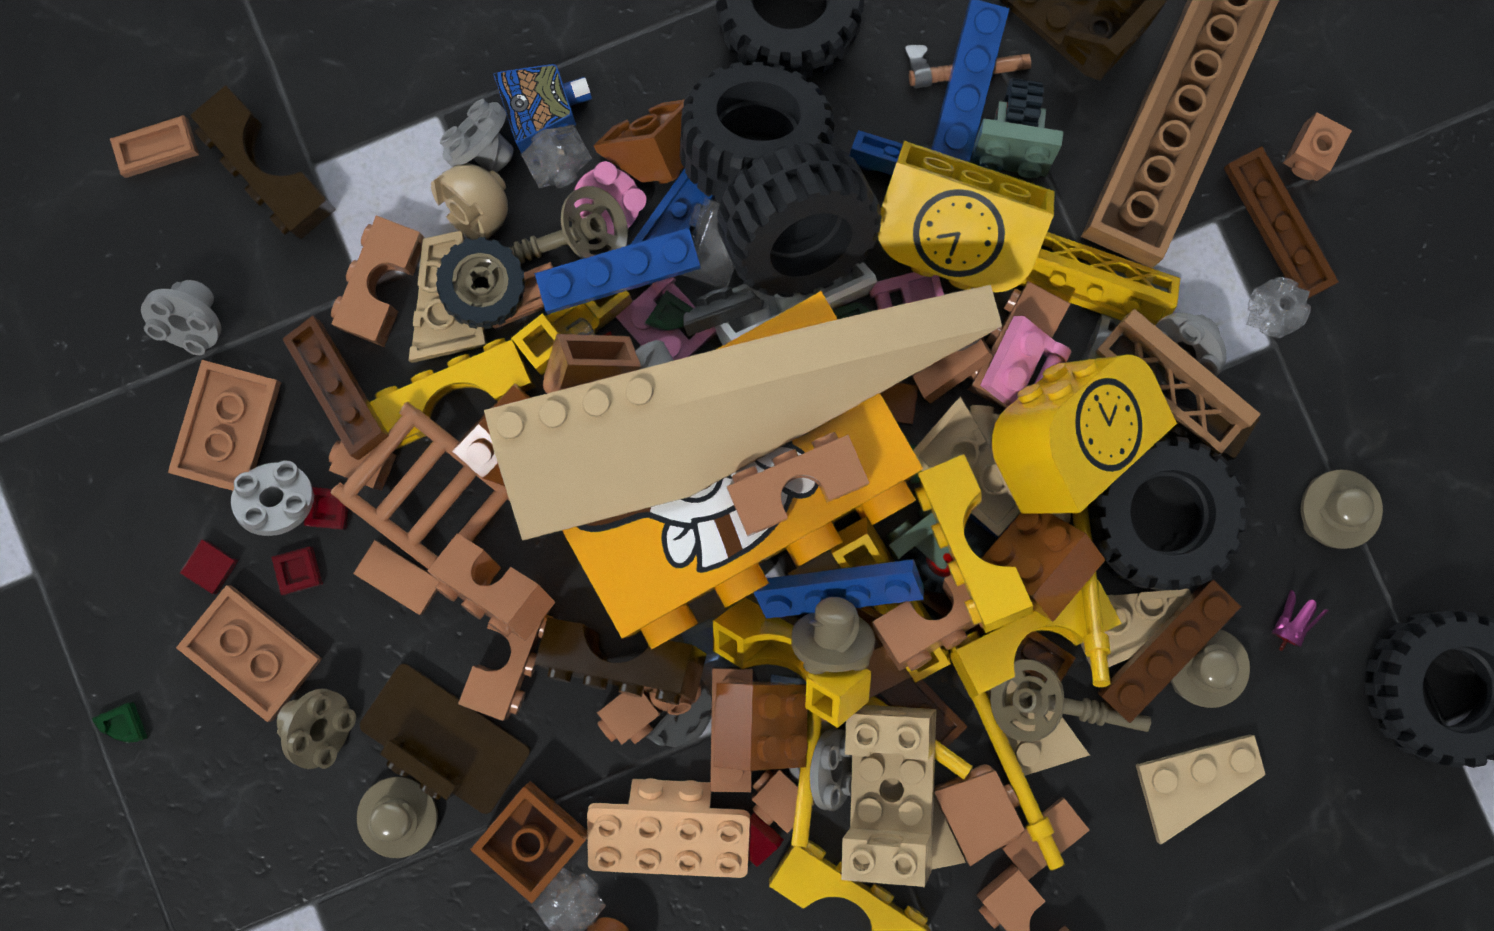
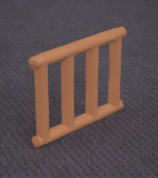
[331,402,510,569]

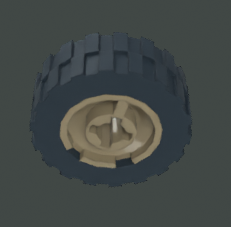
[436,237,525,329]

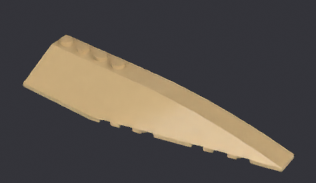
[484,285,1002,541]

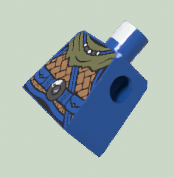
[494,64,592,153]

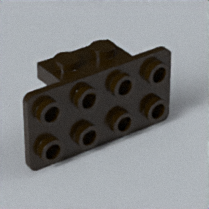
[360,664,530,814]

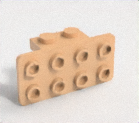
[587,778,750,878]

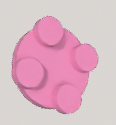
[574,161,646,235]

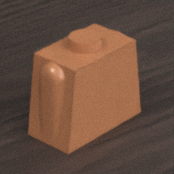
[543,334,641,394]
[934,764,1025,866]

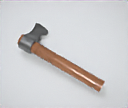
[905,45,1031,88]

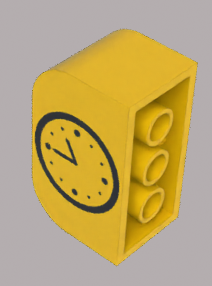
[878,141,1055,292]
[992,355,1177,514]

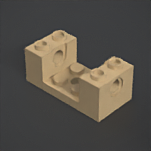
[841,705,936,887]

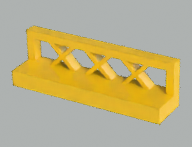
[1019,232,1180,325]

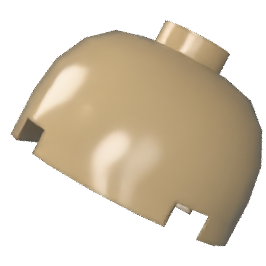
[431,163,508,240]

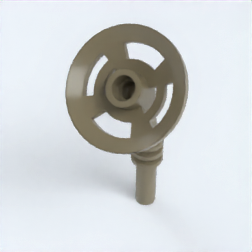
[509,186,628,264]
[991,659,1151,742]

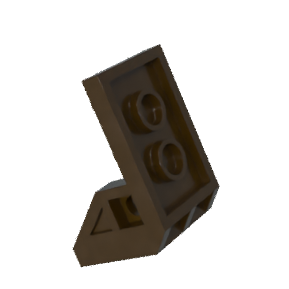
[999,0,1168,81]

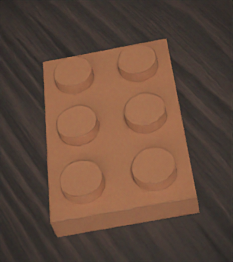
[168,360,281,491]
[176,585,322,722]

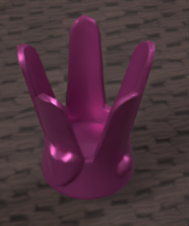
[1272,590,1329,651]

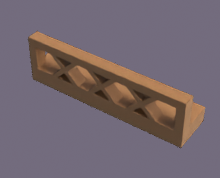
[1095,309,1260,455]

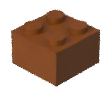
[981,513,1105,622]
[714,682,808,771]
[470,781,588,903]

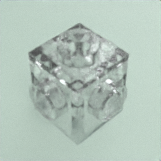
[521,125,592,188]
[1246,277,1311,338]
[531,867,606,931]

